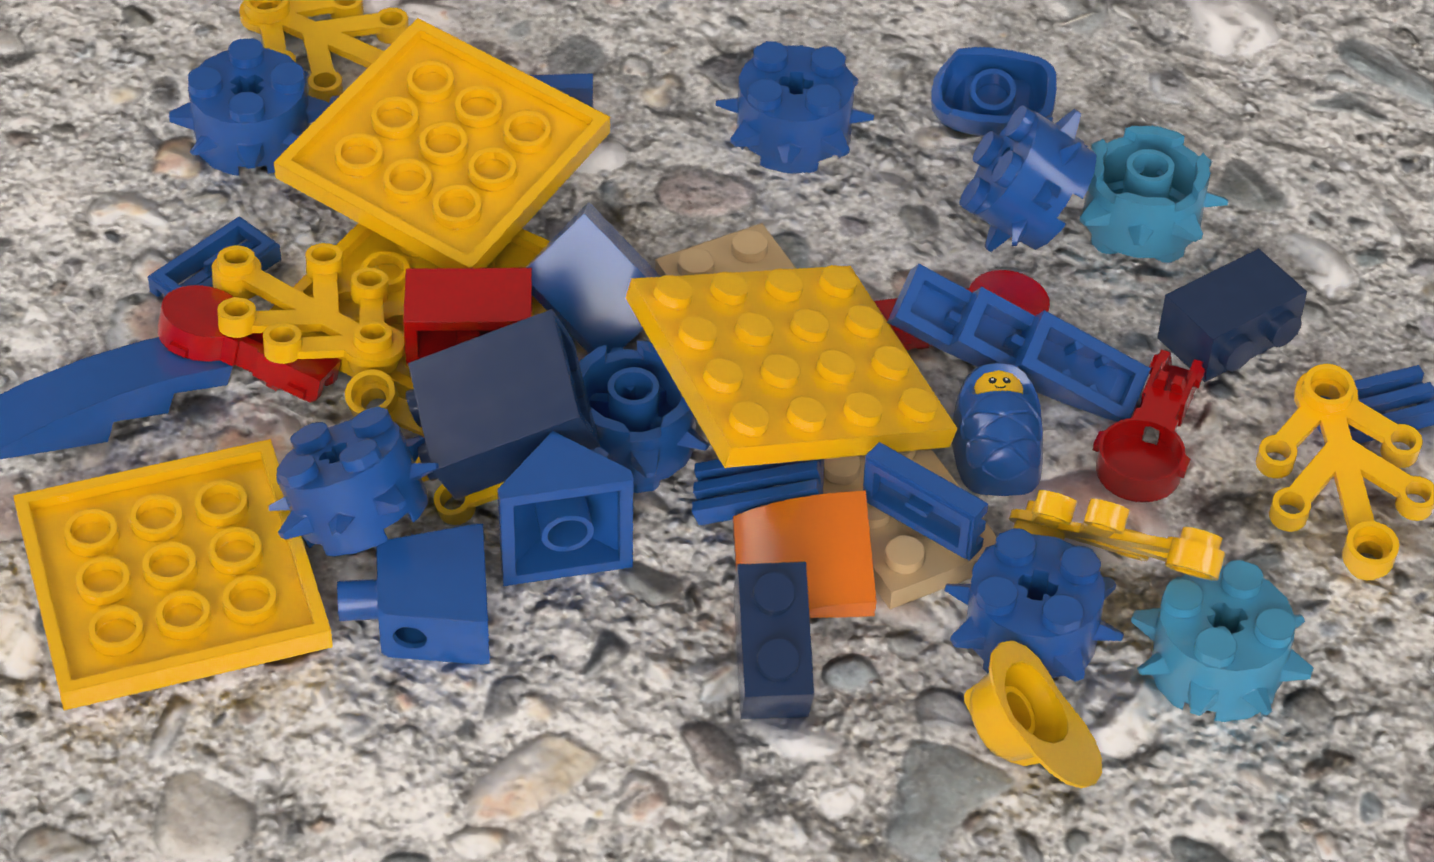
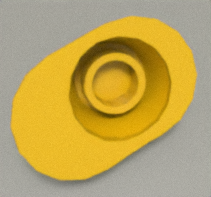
[964,640,1102,788]

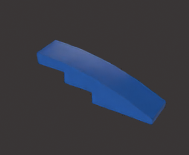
[887,264,1151,422]
[0,337,233,459]

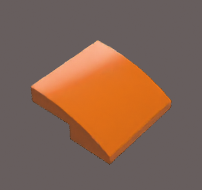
[733,491,877,618]

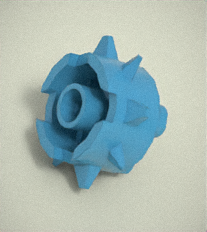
[1079,126,1228,263]
[1131,560,1314,722]

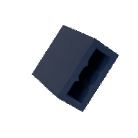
[406,309,600,500]

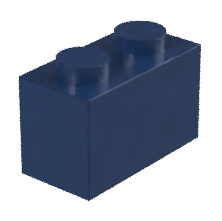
[1157,248,1307,382]
[733,562,814,720]

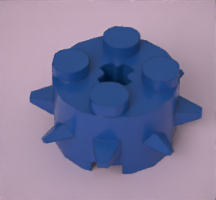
[169,38,330,175]
[715,41,874,174]
[959,105,1097,252]
[579,341,710,493]
[269,407,439,557]
[944,528,1125,682]

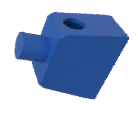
[337,524,490,665]

